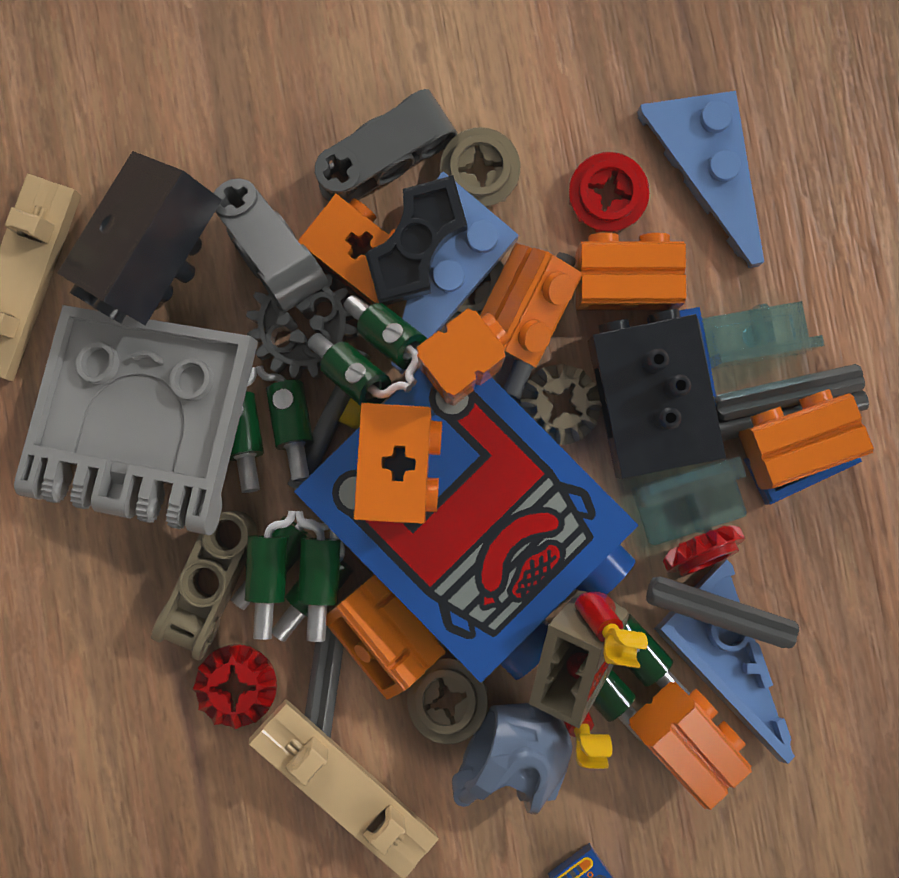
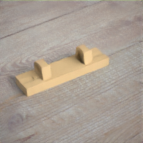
[0,173,81,381]
[249,699,439,878]

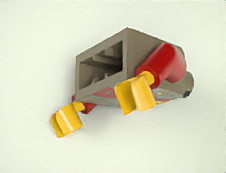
[529,591,648,769]

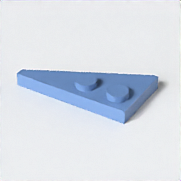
[637,91,764,268]
[391,172,519,374]
[654,559,795,764]

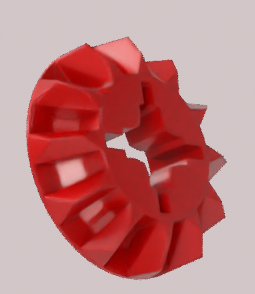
[569,152,650,233]
[663,525,746,576]
[193,644,277,729]

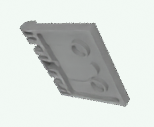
[14,305,258,535]

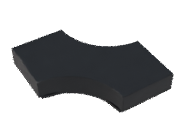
[365,175,467,306]

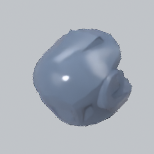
[452,703,573,815]

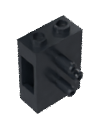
[57,151,222,326]
[588,309,726,479]

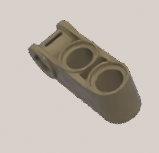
[151,511,258,661]

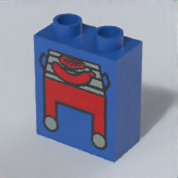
[294,368,639,683]

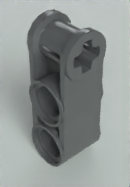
[315,89,458,203]
[214,178,329,313]

